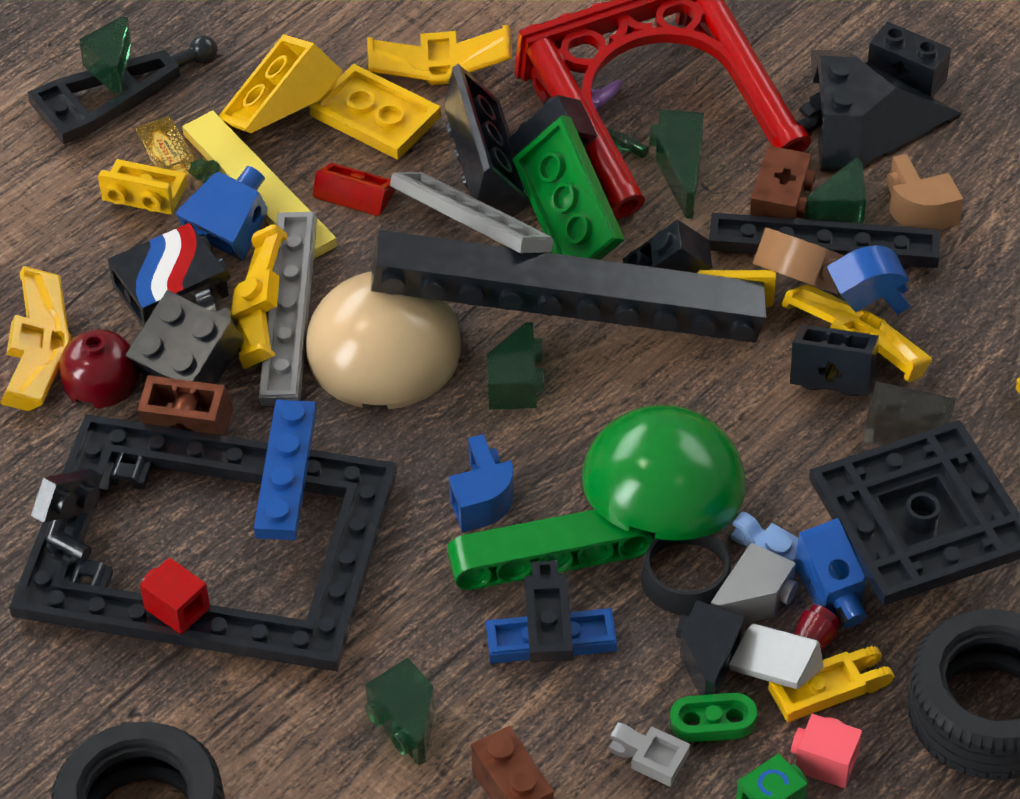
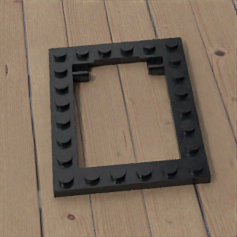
[9,414,397,672]

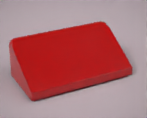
[312,163,396,216]

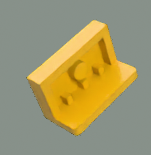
[98,159,188,215]

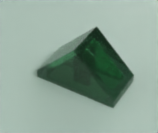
[79,17,131,93]
[805,158,866,224]

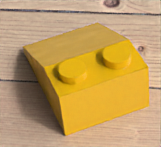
[219,34,343,134]

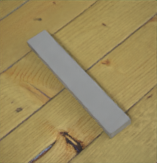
[390,172,553,253]
[259,211,317,406]

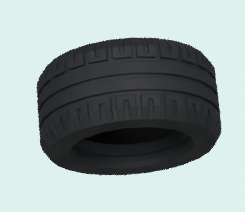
[907,609,1020,780]
[51,722,225,799]

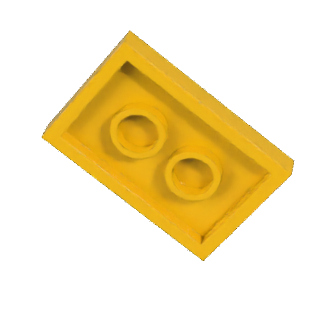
[309,64,441,160]

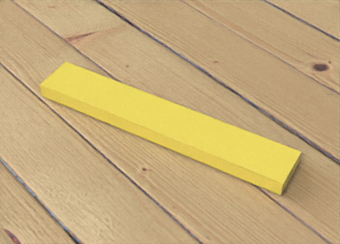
[182,110,337,259]

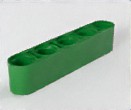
[447,509,653,590]

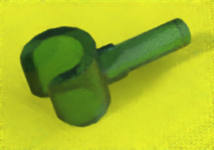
[190,157,220,184]

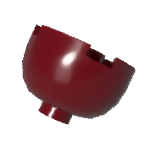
[59,329,140,408]

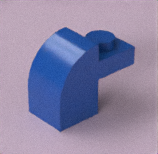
[827,245,911,315]
[449,434,514,532]

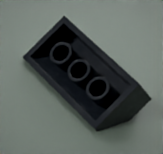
[444,63,531,217]

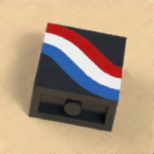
[108,223,230,327]

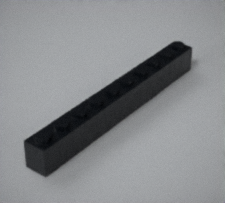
[371,230,766,343]

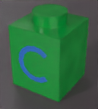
[736,753,808,799]

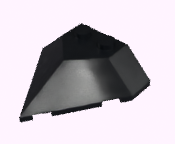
[811,50,961,173]

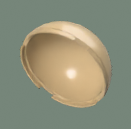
[306,271,462,409]

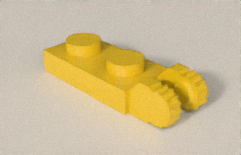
[768,646,895,723]

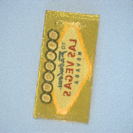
[136,115,198,175]

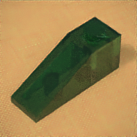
[649,109,704,219]

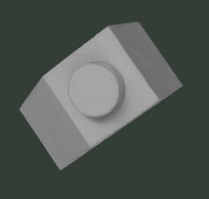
[711,543,798,624]

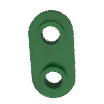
[670,693,757,742]

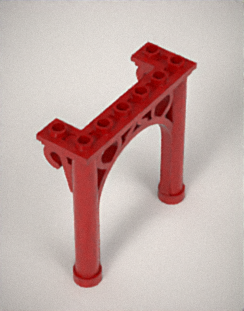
[514,0,811,219]

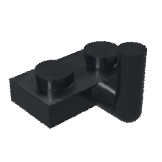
[31,468,103,562]

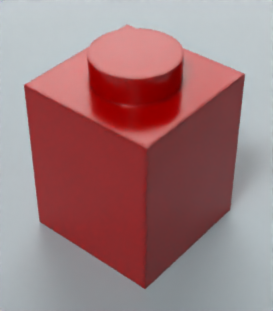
[140,557,210,635]

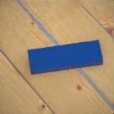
[486,608,617,664]

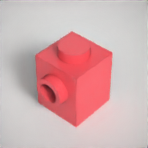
[791,714,862,789]

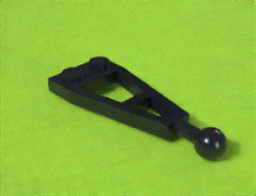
[28,35,218,144]

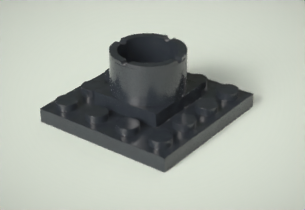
[809,420,1020,606]

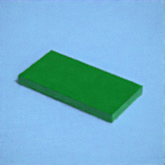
[512,115,625,260]

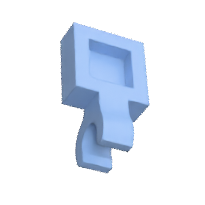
[730,511,798,562]

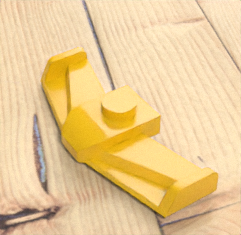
[367,25,512,85]
[231,224,287,369]
[0,266,71,411]
[782,284,932,382]

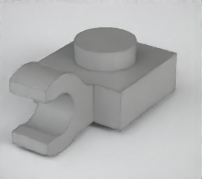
[608,723,691,787]

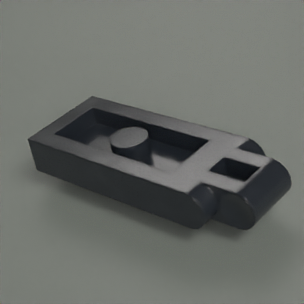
[524,560,573,662]

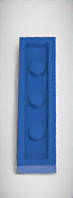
[254,400,317,541]

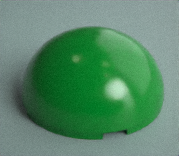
[582,405,746,540]

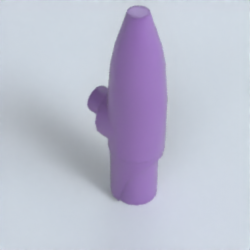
[591,80,623,110]

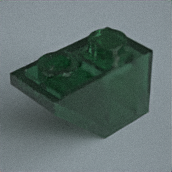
[487,322,544,410]
[365,658,435,766]

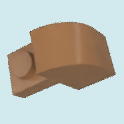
[887,154,963,229]
[752,227,844,294]

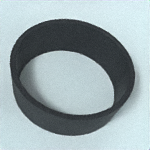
[641,534,731,615]

